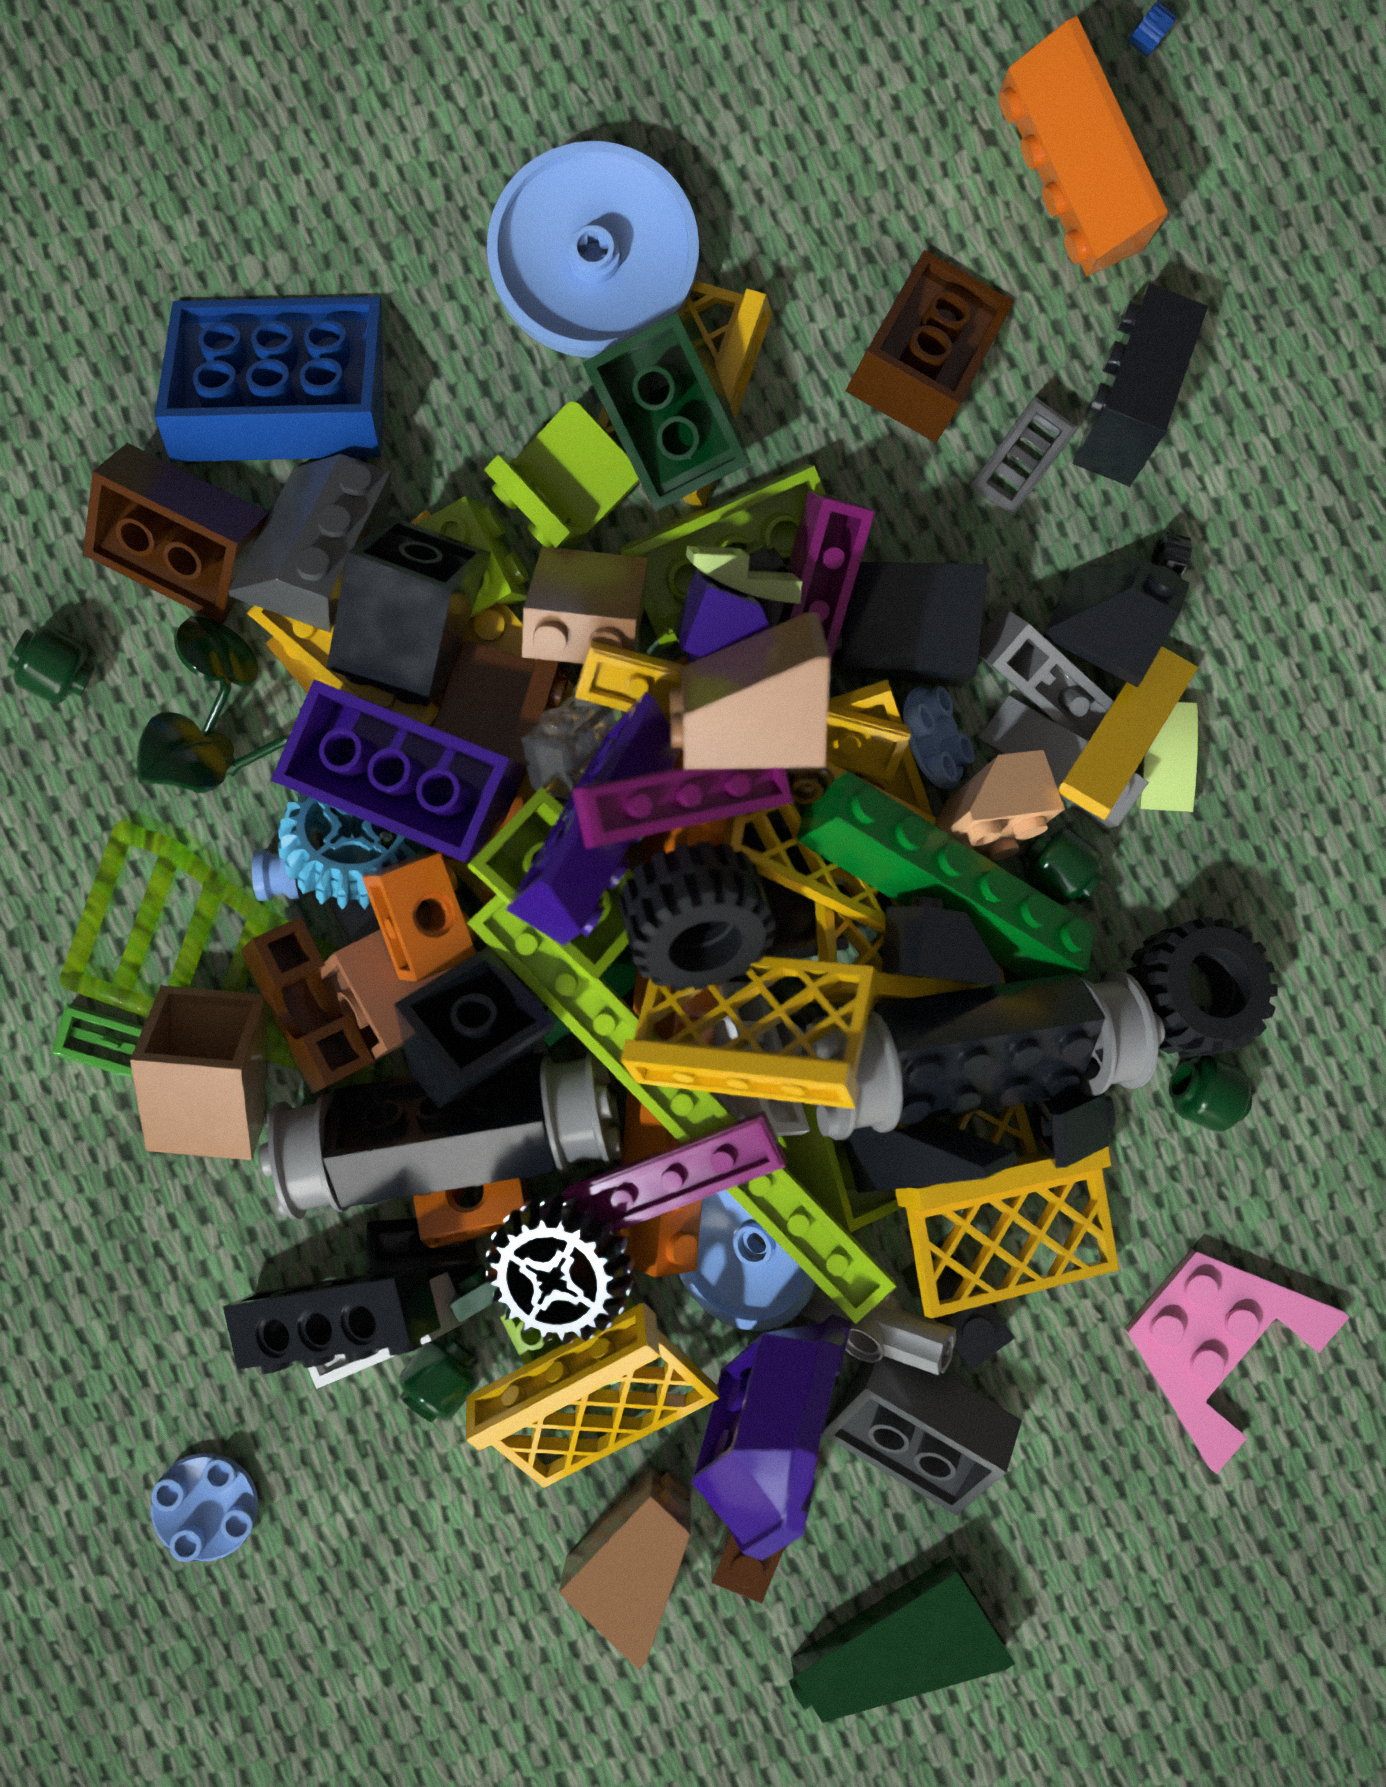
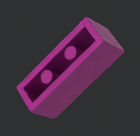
[779,491,875,669]

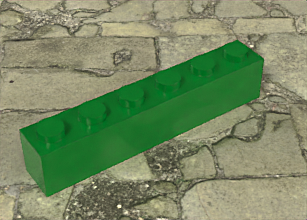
[796,771,1095,980]

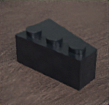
[1072,283,1208,487]

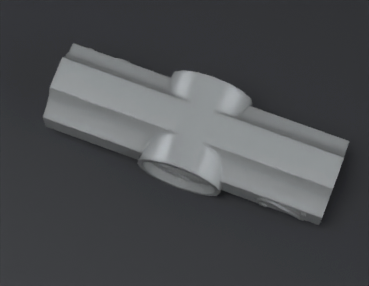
[790,1286,956,1375]

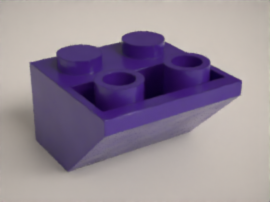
[673,570,771,663]

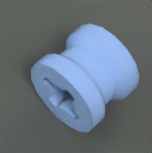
[252,848,304,901]

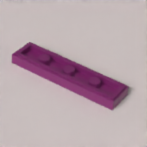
[572,767,794,849]
[562,1110,788,1234]

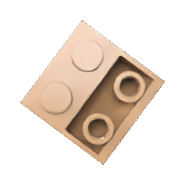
[935,750,1065,861]

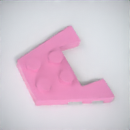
[1124,1249,1350,1474]

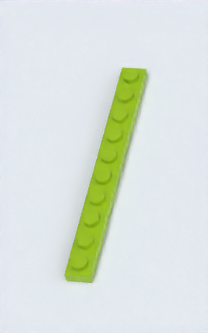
[467,894,896,1324]

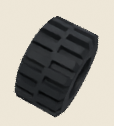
[619,841,775,991]
[1126,917,1278,1058]

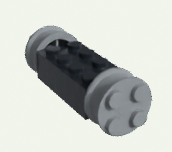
[805,971,1165,1140]
[260,1049,623,1220]

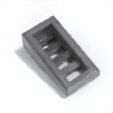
[971,397,1078,516]

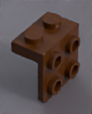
[434,641,568,772]

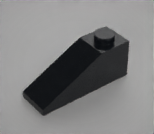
[843,1118,1018,1193]

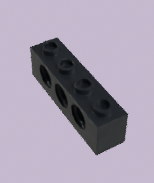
[223,1264,441,1374]

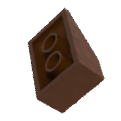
[845,250,1014,443]

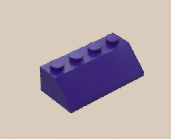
[270,679,526,864]
[505,692,682,946]

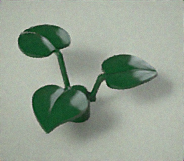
[137,616,290,793]

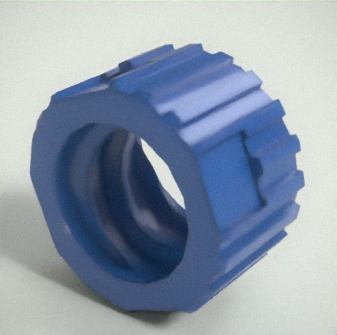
[1127,0,1178,57]

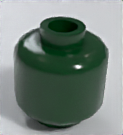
[8,625,95,704]
[1023,827,1105,906]
[1168,1055,1252,1132]
[399,1338,479,1422]

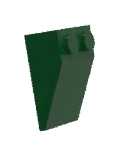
[583,311,751,511]

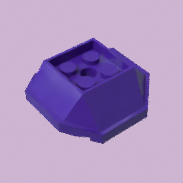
[691,1314,852,1561]

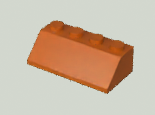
[999,16,1168,277]

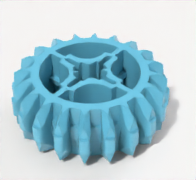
[278,793,426,910]

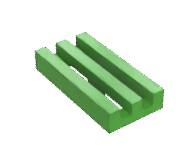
[51,1003,144,1079]

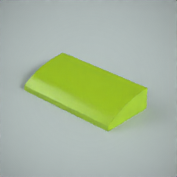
[617,463,826,649]

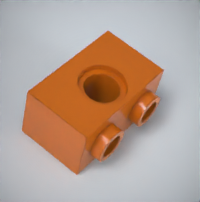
[362,852,476,982]
[413,1177,530,1249]

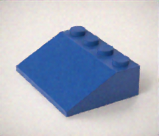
[154,296,384,462]

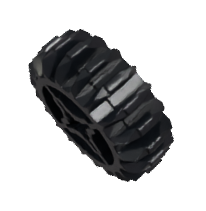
[484,1193,634,1346]

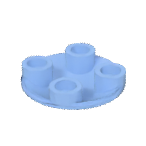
[903,686,974,789]
[151,1453,258,1562]

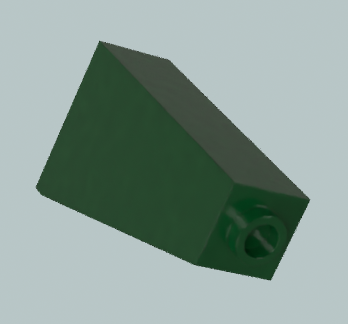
[789,1556,1015,1723]

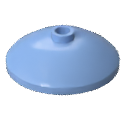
[679,1190,818,1331]

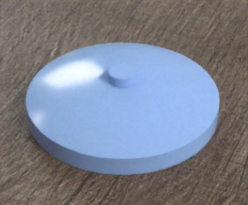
[487,141,699,358]

